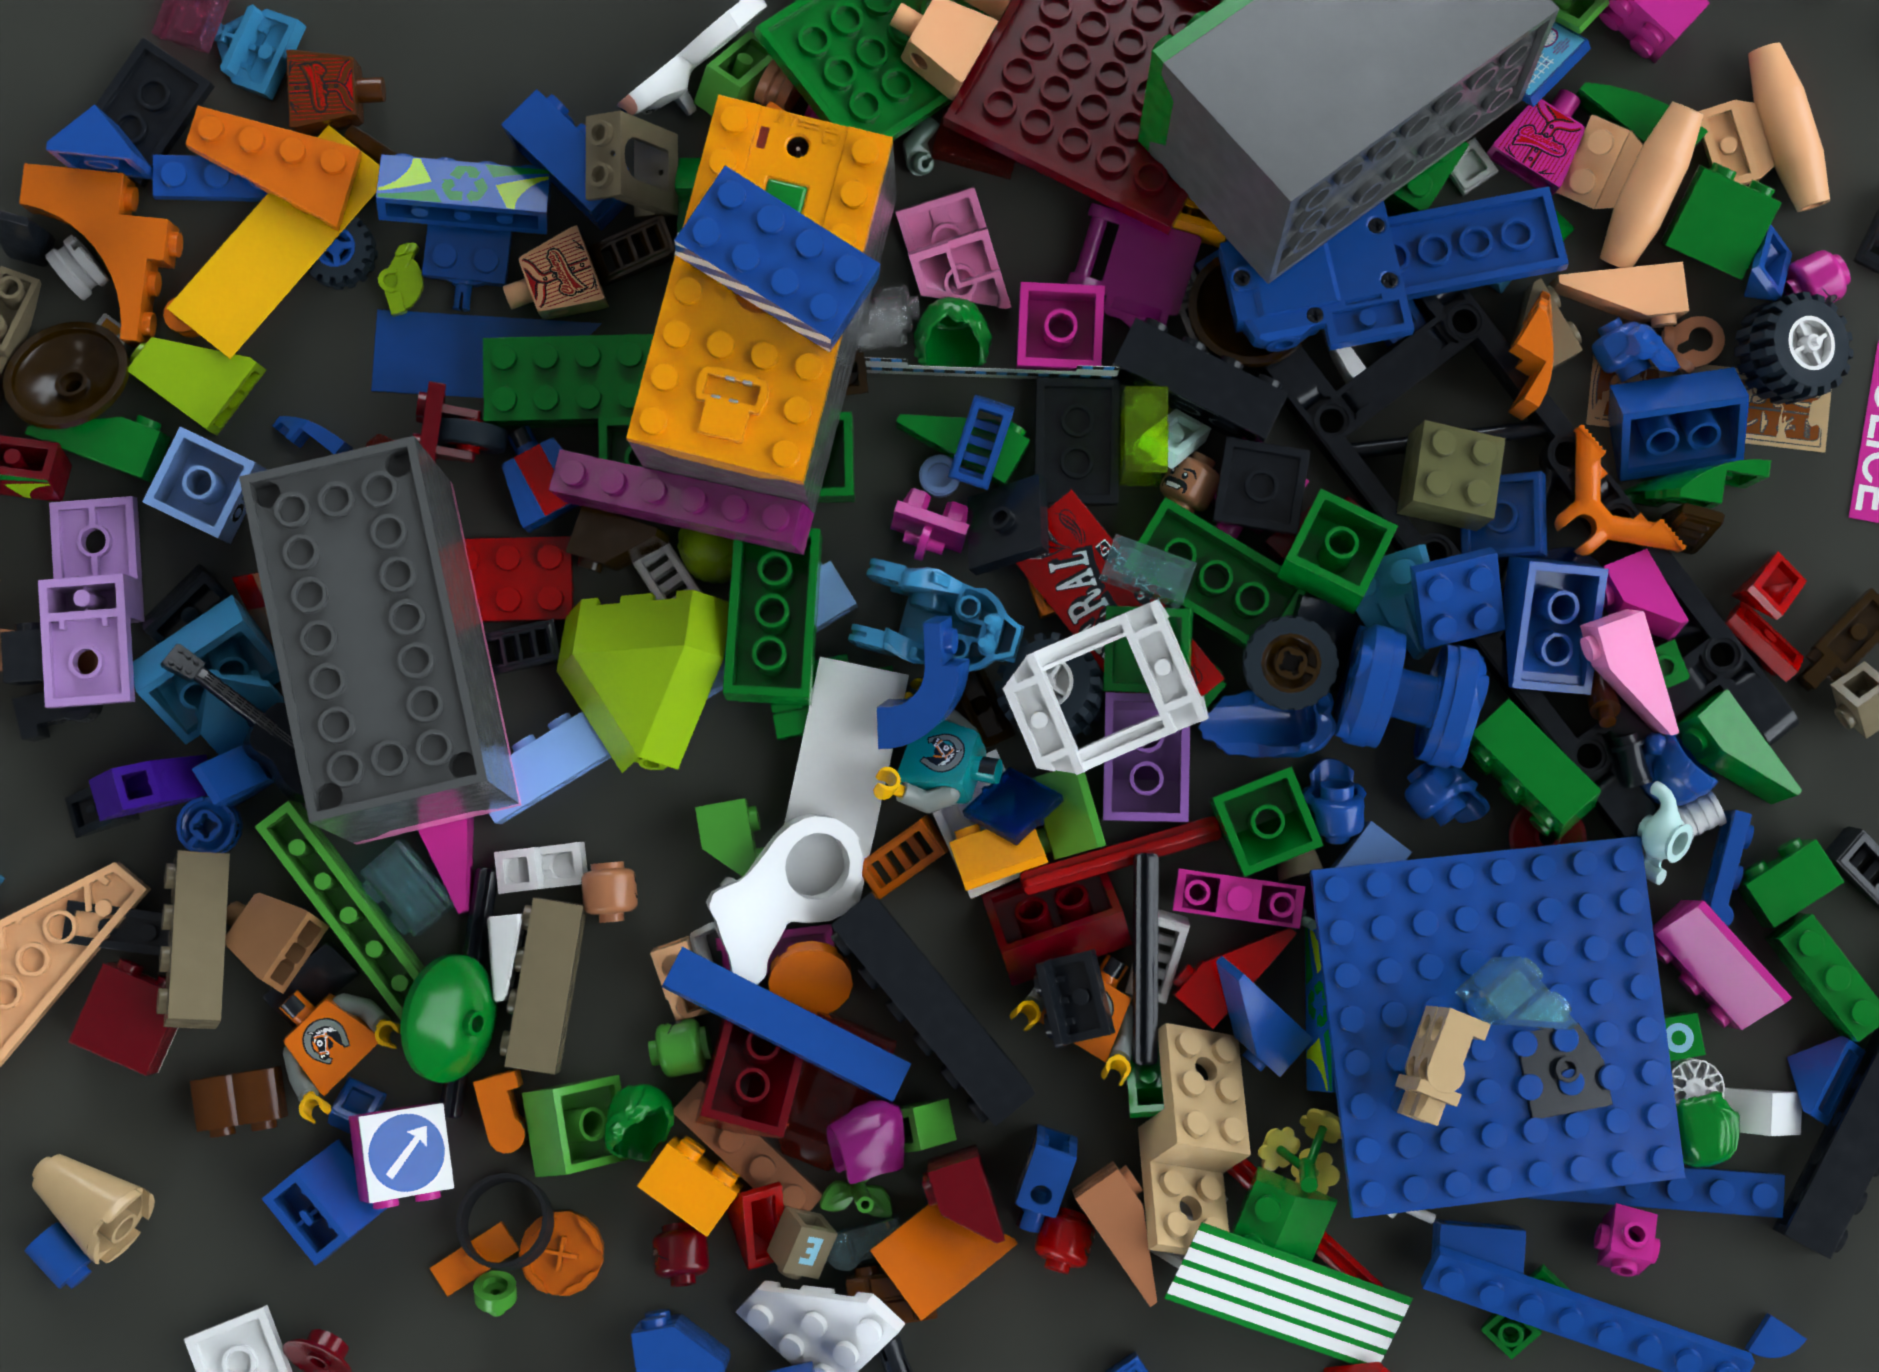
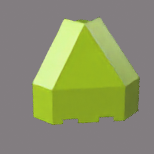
[557,590,729,773]

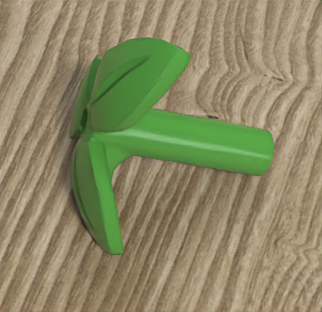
[820,1179,893,1218]

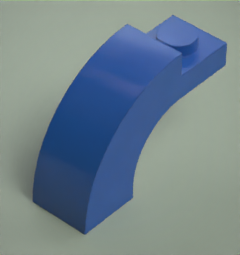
[877,616,970,749]

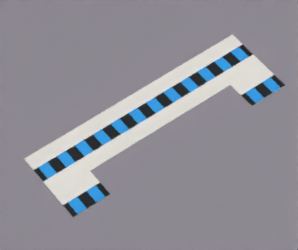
[865,357,1120,379]

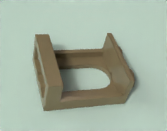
[586,110,678,221]

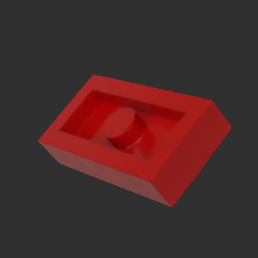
[1725,602,1804,682]

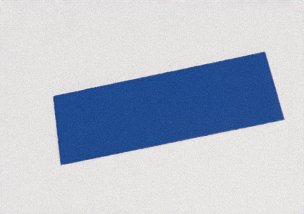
[371,309,603,398]

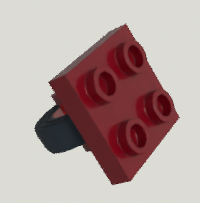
[412,381,508,463]

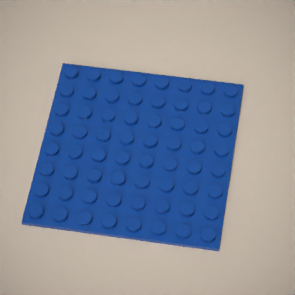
[1310,836,1686,1218]

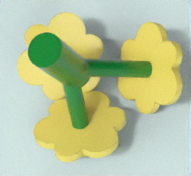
[1258,1108,1341,1195]

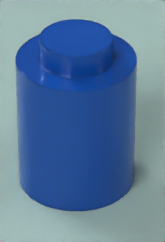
[24,1222,92,1289]

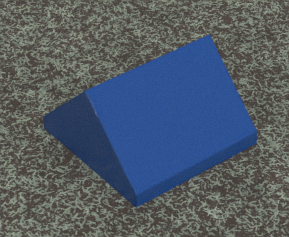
[46,104,153,180]

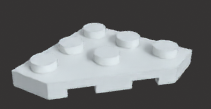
[736,1280,905,1372]

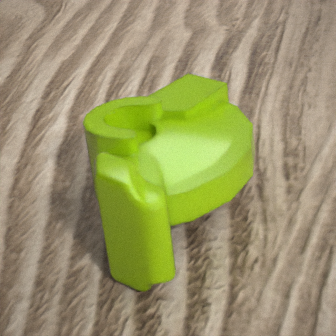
[378,242,424,317]

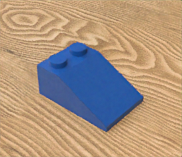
[1503,556,1609,695]

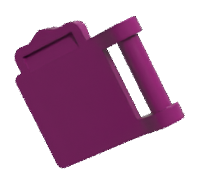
[1066,203,1201,328]

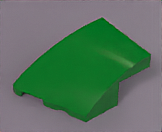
[1623,459,1772,509]

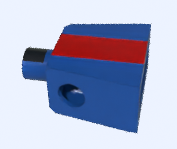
[501,426,580,533]

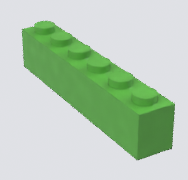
[254,800,425,1020]

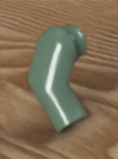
[902,116,940,176]

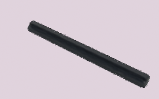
[440,867,497,1119]

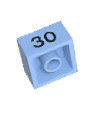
[142,427,267,544]

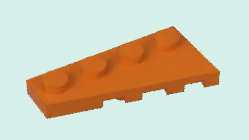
[185,105,362,232]

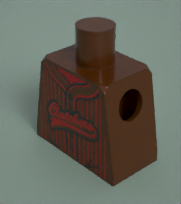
[286,50,386,136]

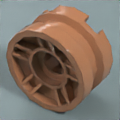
[754,59,801,112]

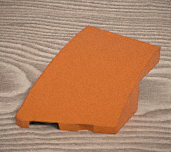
[1508,290,1554,420]
[869,1204,1018,1321]

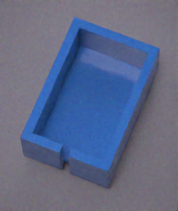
[501,89,629,231]

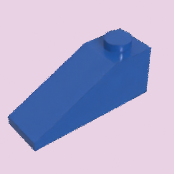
[1216,955,1313,1077]

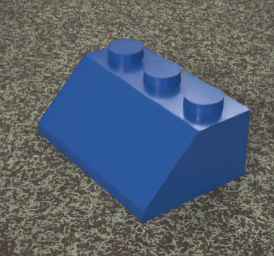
[1608,367,1749,481]

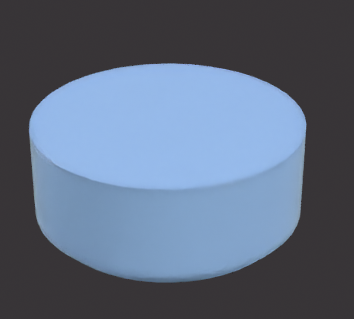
[919,455,960,498]

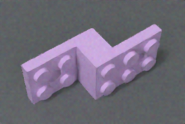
[38,496,145,709]

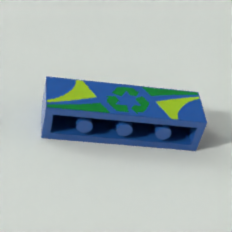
[376,153,551,234]
[1305,927,1336,1092]

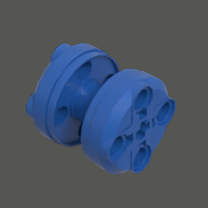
[1334,624,1489,769]

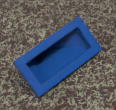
[1744,225,1792,301]
[1787,1036,1866,1126]

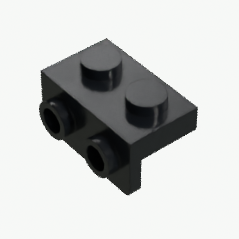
[1033,949,1115,1048]

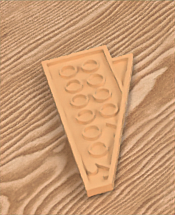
[0,862,151,1067]

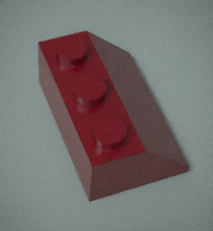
[981,873,1132,986]
[695,1012,815,1139]
[922,1144,1005,1244]

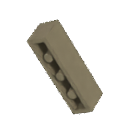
[156,850,230,1029]
[500,897,587,1075]

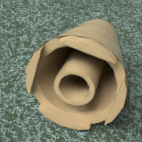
[32,1154,155,1264]

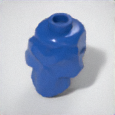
[1591,317,1681,383]
[1302,757,1367,844]
[1404,763,1490,827]

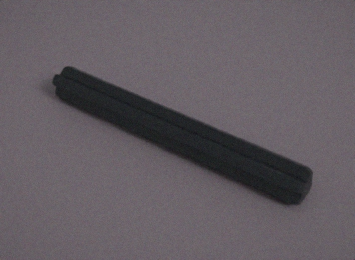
[1132,853,1159,1065]

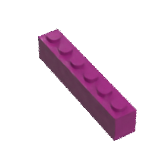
[549,449,814,555]

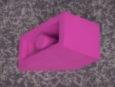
[1603,549,1689,640]

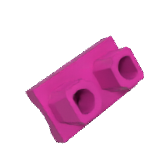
[890,488,969,561]

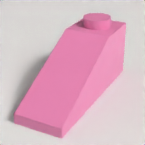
[1580,609,1679,736]

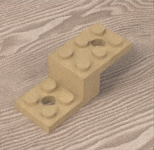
[1138,1023,1251,1255]

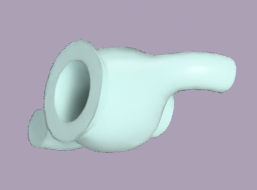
[1637,781,1694,885]

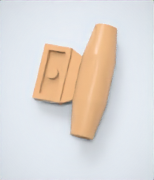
[1699,42,1830,212]
[1556,101,1704,268]

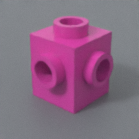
[1594,1203,1660,1277]

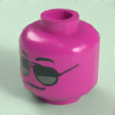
[1784,250,1851,304]

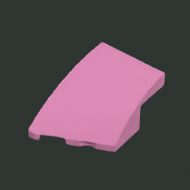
[895,186,1011,309]

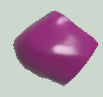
[826,1100,905,1184]

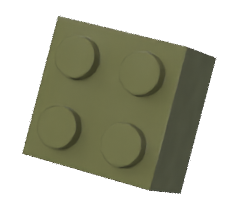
[1397,420,1506,531]

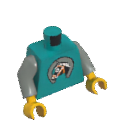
[873,678,1003,813]

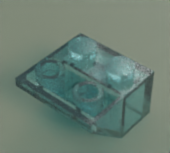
[1455,956,1577,1030]

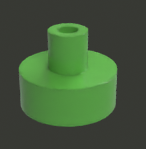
[473,1270,517,1317]

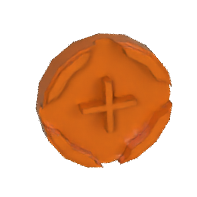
[768,941,853,1016]
[519,1210,604,1296]

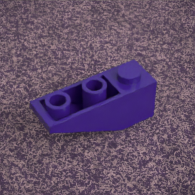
[88,754,209,821]

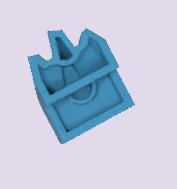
[1356,544,1430,660]

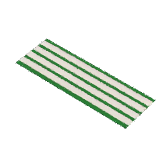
[1164,1222,1413,1364]

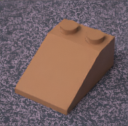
[1071,1161,1157,1307]

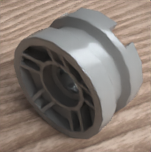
[45,234,110,301]

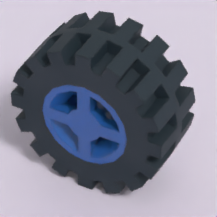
[307,216,378,290]

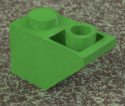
[695,798,764,877]

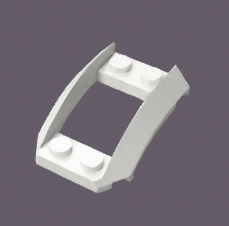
[1003,599,1209,775]

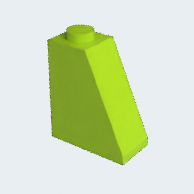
[128,337,266,436]

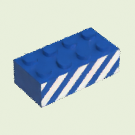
[674,166,881,353]

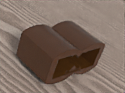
[190,1066,288,1138]

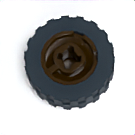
[1242,615,1339,710]

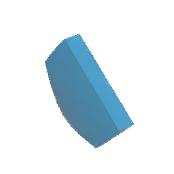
[208,4,307,101]
[194,669,285,755]

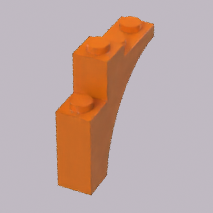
[19,163,183,347]

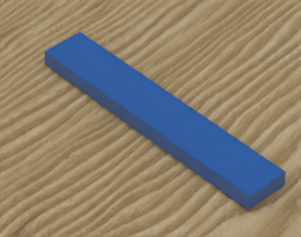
[662,947,911,1103]

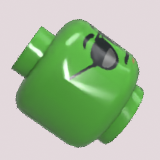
[648,1018,713,1077]

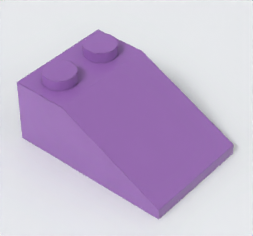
[1102,692,1190,823]

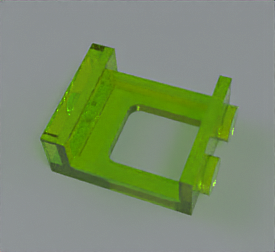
[1119,386,1168,486]

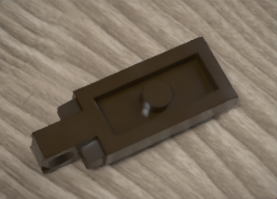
[1796,588,1879,692]

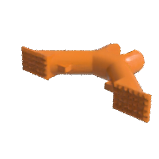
[1554,425,1686,556]

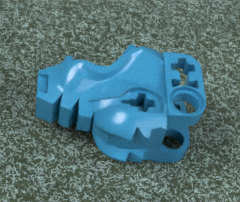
[848,558,1024,672]

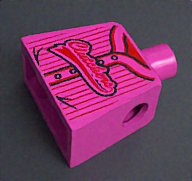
[1486,89,1585,196]

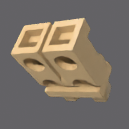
[1395,1006,1491,1126]

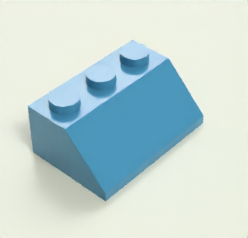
[133,595,280,745]

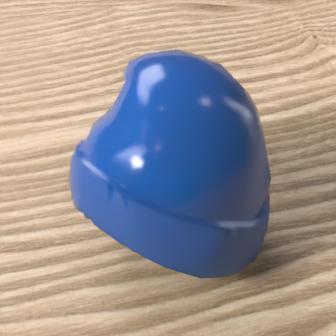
[1640,732,1718,806]

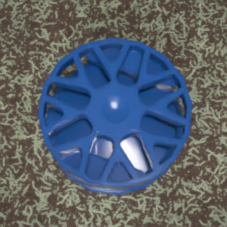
[176,796,243,853]

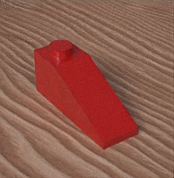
[1171,927,1297,1029]

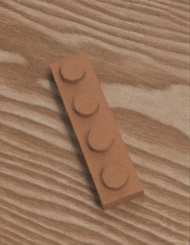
[674,1079,823,1211]

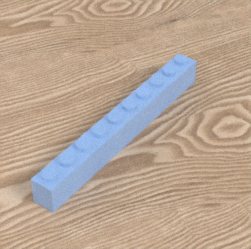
[489,560,858,824]

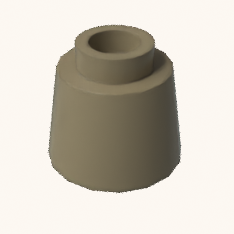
[1276,849,1324,883]

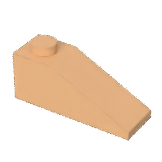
[1549,262,1689,328]

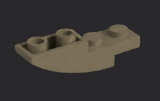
[0,266,42,404]

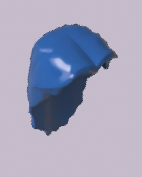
[1198,690,1336,758]

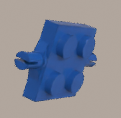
[422,224,513,312]

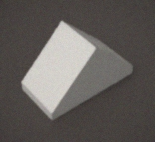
[1724,1087,1802,1136]

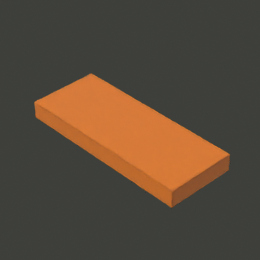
[429,1221,520,1297]

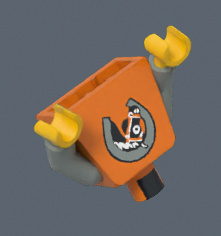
[1009,954,1133,1086]
[279,990,401,1124]

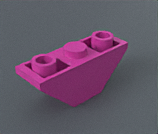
[1172,868,1305,929]

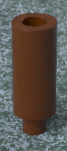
[1586,669,1621,728]

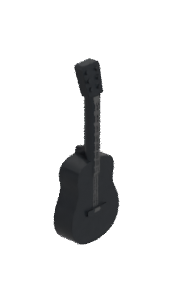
[161,644,305,803]

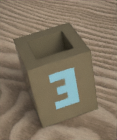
[766,1206,838,1280]

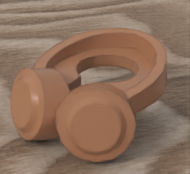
[1661,316,1725,374]

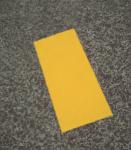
[167,125,380,359]

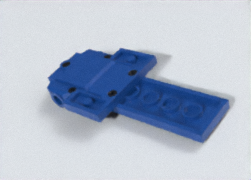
[1218,186,1569,352]

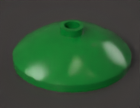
[400,954,497,1083]

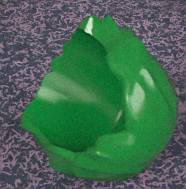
[914,297,992,367]
[604,1084,674,1162]
[1676,1091,1740,1167]

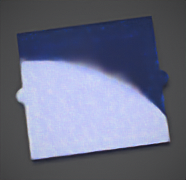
[962,767,1064,845]

